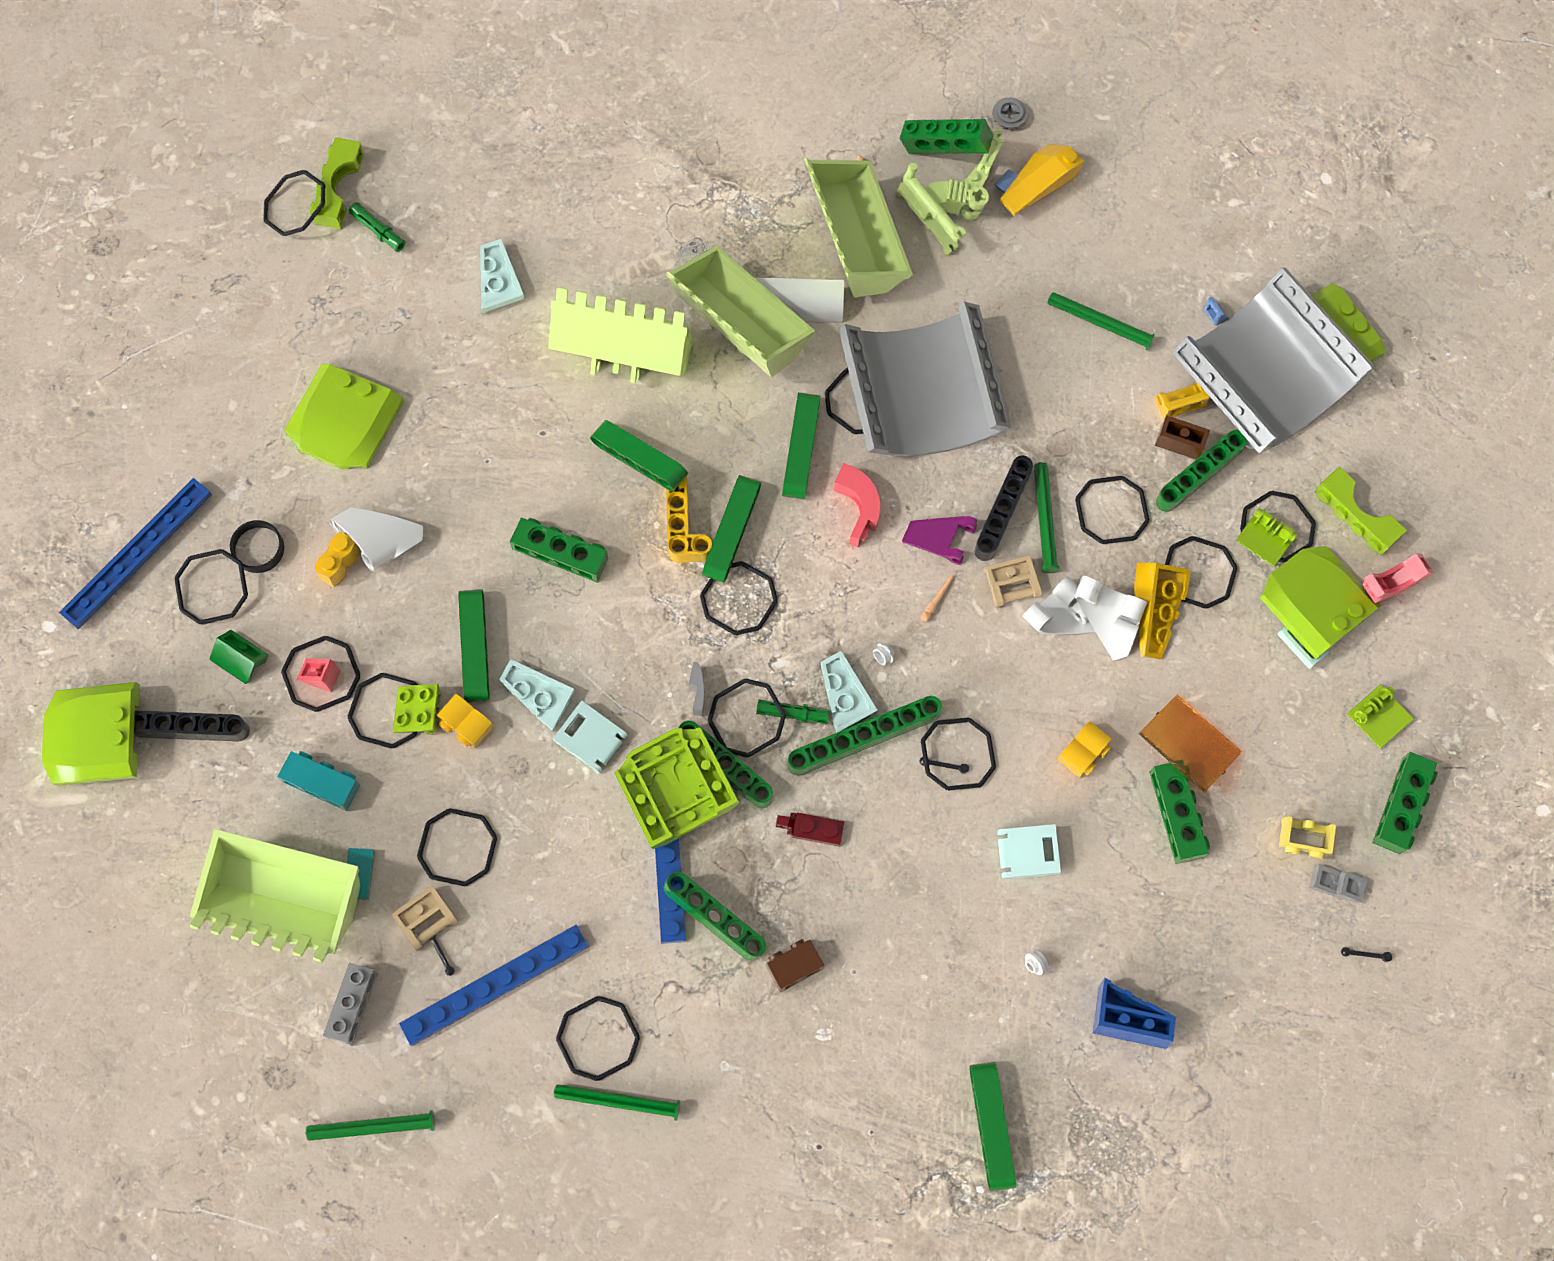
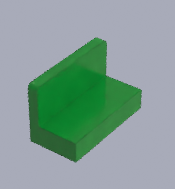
[209,630,269,684]

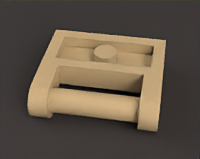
[984,555,1042,607]
[391,885,458,951]

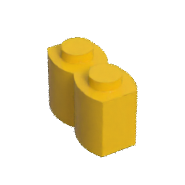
[315,532,360,587]
[437,694,493,749]
[1057,721,1112,778]

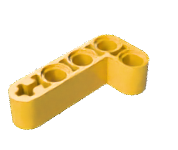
[666,477,712,563]

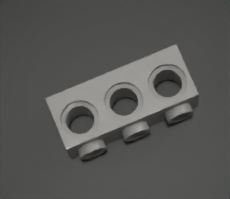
[323,962,378,1046]

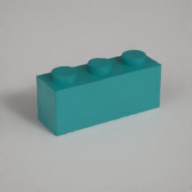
[277,751,360,811]

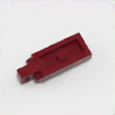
[776,812,844,847]

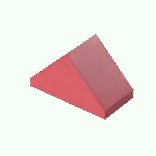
[297,658,340,692]

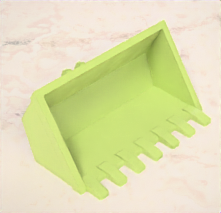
[190,829,360,962]

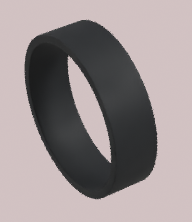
[230,520,284,573]

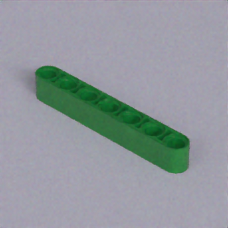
[787,696,942,776]

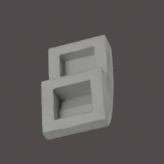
[689,662,705,717]
[1309,864,1367,903]

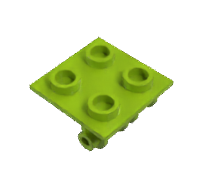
[1235,508,1298,567]
[392,683,441,735]
[1347,684,1414,749]

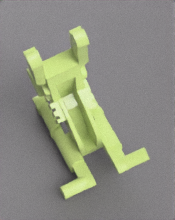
[895,130,1004,256]

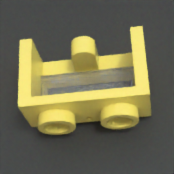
[1279,816,1336,859]

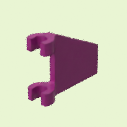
[902,516,977,565]

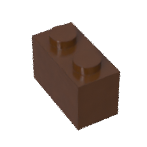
[1154,415,1210,460]
[766,939,825,993]

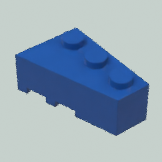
[1092,977,1176,1049]

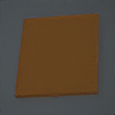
[1139,694,1242,793]

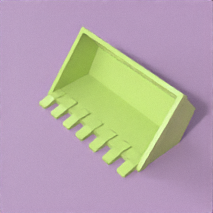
[804,157,913,298]
[666,246,815,378]
[548,287,694,383]

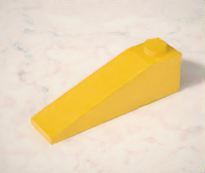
[1000,144,1084,216]
[1134,562,1190,659]

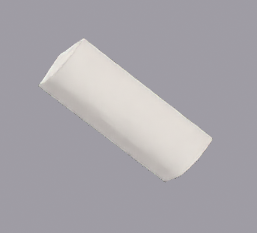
[754,277,844,323]

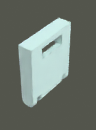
[553,701,628,773]
[997,824,1061,879]

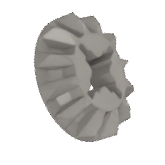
[992,97,1027,130]

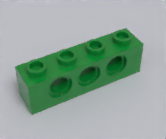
[899,119,994,154]
[510,517,608,583]
[1372,752,1438,855]
[1149,760,1210,864]

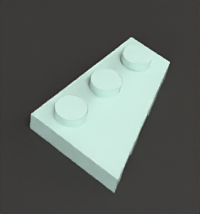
[480,239,524,313]
[820,651,877,733]
[499,659,575,732]

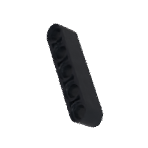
[974,455,1033,561]
[134,710,250,742]

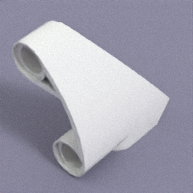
[330,508,423,571]
[1023,576,1095,634]
[1074,576,1147,661]

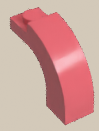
[833,463,880,548]
[1362,553,1434,603]

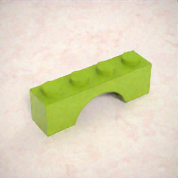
[310,137,364,229]
[1314,466,1407,556]

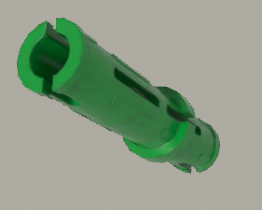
[349,202,406,252]
[756,699,829,725]

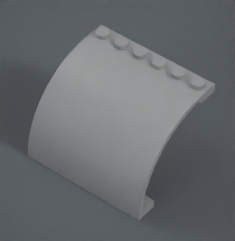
[1171,267,1375,453]
[839,301,1011,456]

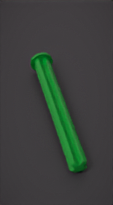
[1047,292,1155,350]
[1034,462,1060,574]
[554,1084,680,1121]
[305,1110,435,1141]

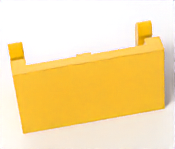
[1154,382,1210,419]

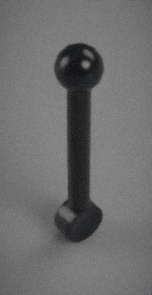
[919,757,969,774]
[429,935,455,976]
[1341,947,1392,962]

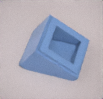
[995,169,1018,193]
[1204,296,1229,325]

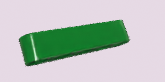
[782,392,821,500]
[590,420,688,492]
[1156,430,1247,512]
[702,475,762,583]
[458,589,490,702]
[678,720,773,808]
[663,872,766,961]
[969,1062,1016,1192]

